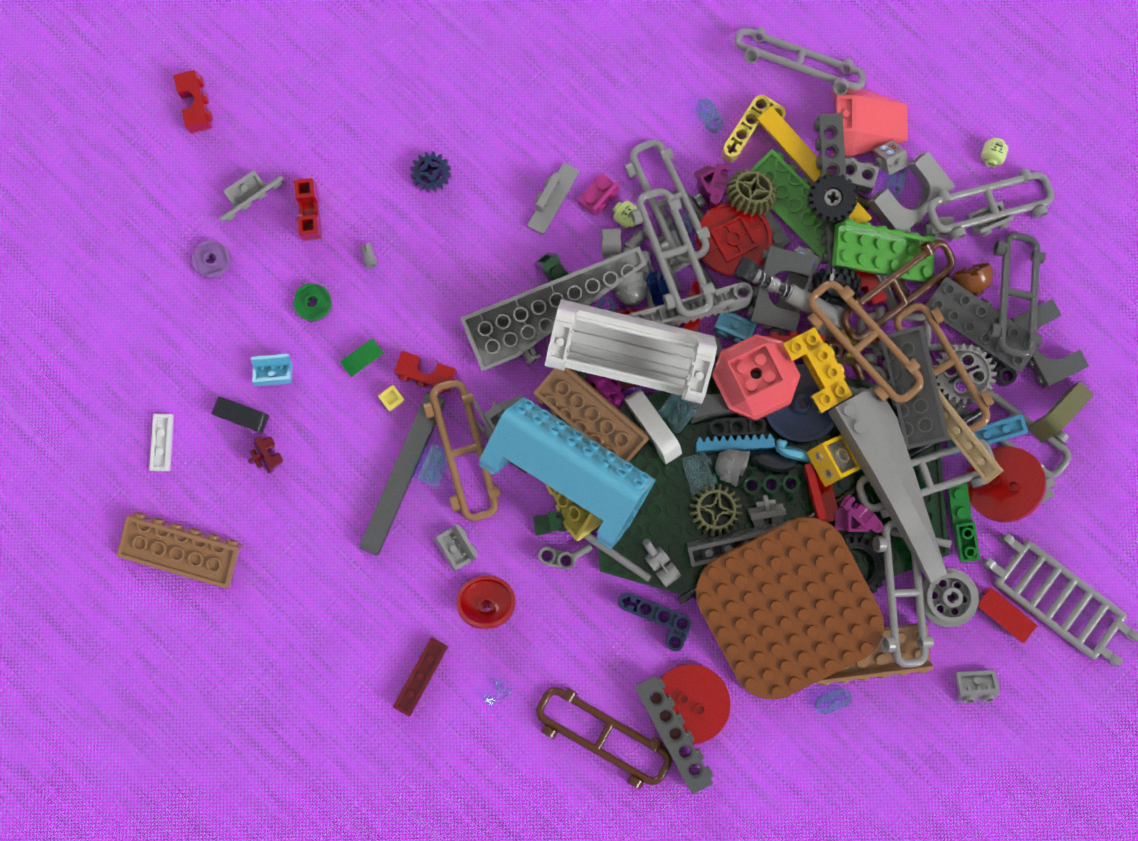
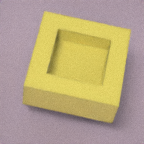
[378,385,405,412]

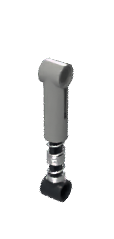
[733,257,846,330]

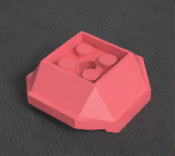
[712,334,800,421]

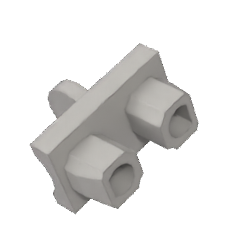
[748,495,787,527]

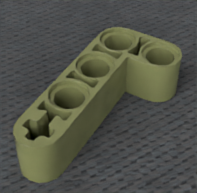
[1028,380,1094,443]

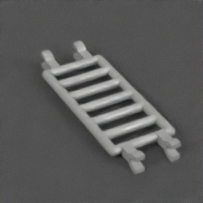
[981,533,1138,667]

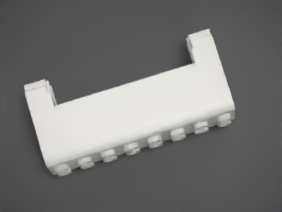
[544,299,717,404]

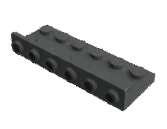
[879,326,950,450]

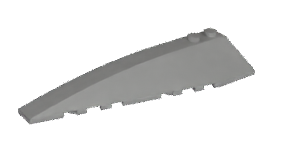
[460,246,646,371]
[828,385,947,583]

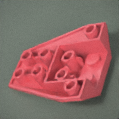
[832,89,908,157]

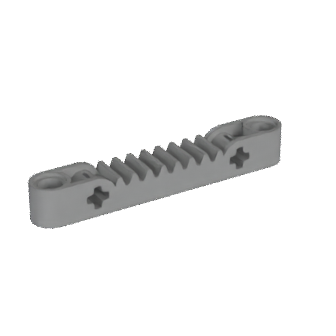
[629,282,753,326]

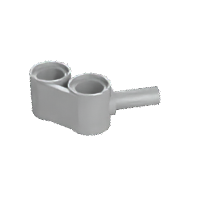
[601,229,621,259]
[643,539,682,587]
[538,543,593,570]

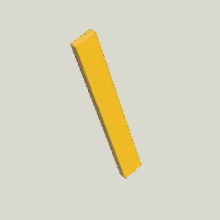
[757,106,872,223]

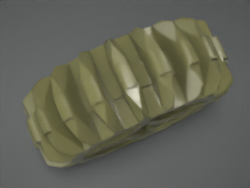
[726,168,777,217]
[689,484,742,536]

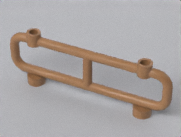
[807,280,924,403]
[894,303,995,433]
[423,380,501,521]

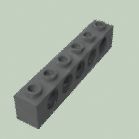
[687,519,792,567]
[634,674,714,795]

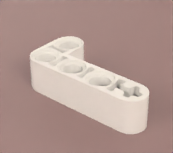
[623,389,682,464]

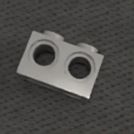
[845,157,879,194]

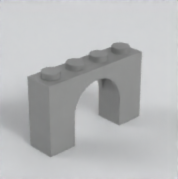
[866,151,955,233]

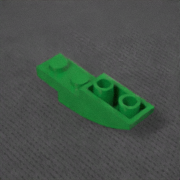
[946,482,980,563]

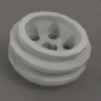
[922,568,979,627]

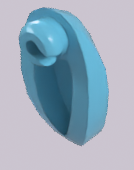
[775,439,811,464]

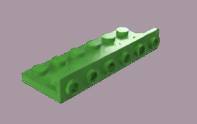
[752,149,835,258]
[832,219,937,284]

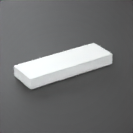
[149,414,174,472]

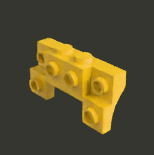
[782,327,853,414]

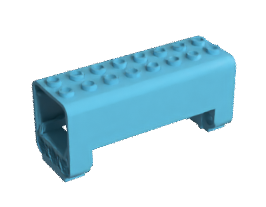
[479,397,656,550]

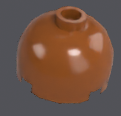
[953,263,993,296]

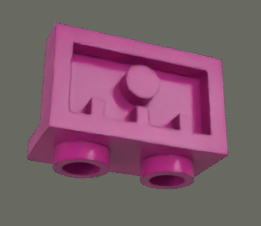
[578,173,620,216]

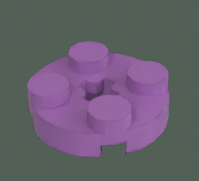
[192,240,231,279]

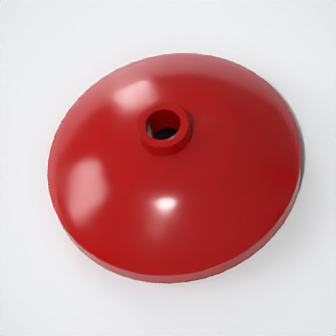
[456,576,516,629]

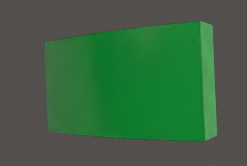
[340,338,384,377]

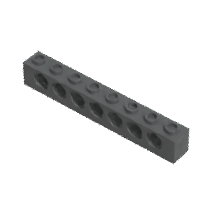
[814,113,849,269]

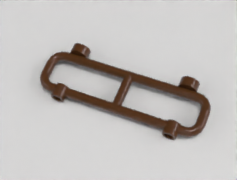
[841,240,956,345]
[536,687,672,789]

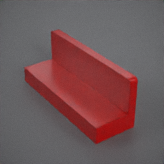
[803,463,838,522]
[978,587,1038,643]

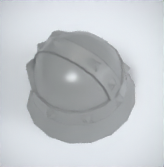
[612,272,647,306]
[715,449,750,487]

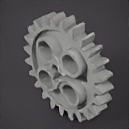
[933,343,997,406]

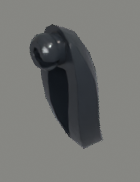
[751,450,797,472]

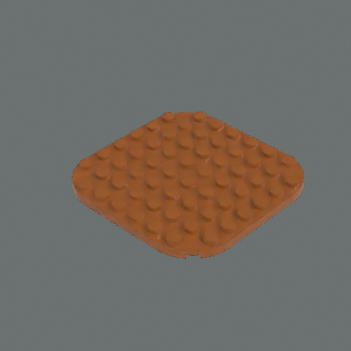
[696,517,884,700]

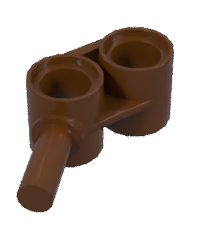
[825,337,866,381]

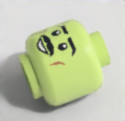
[981,138,1008,167]
[613,200,637,229]

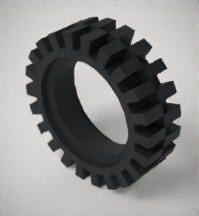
[844,536,886,593]

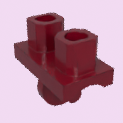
[248,436,283,474]

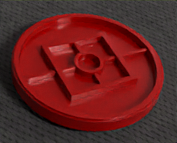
[696,202,772,277]
[967,446,1047,522]
[652,664,731,744]

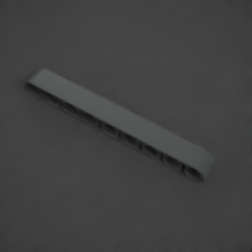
[359,392,446,556]

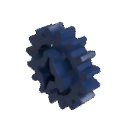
[410,151,451,193]

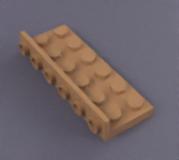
[533,368,650,462]
[116,512,243,589]
[816,623,934,686]

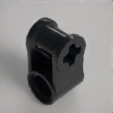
[977,354,1017,387]

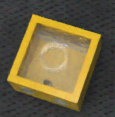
[806,435,861,487]

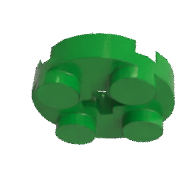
[293,283,332,322]

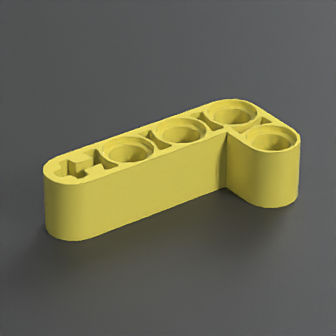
[722,95,786,163]

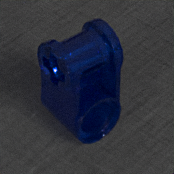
[646,270,670,307]

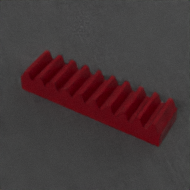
[393,637,449,717]

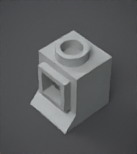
[924,216,954,242]

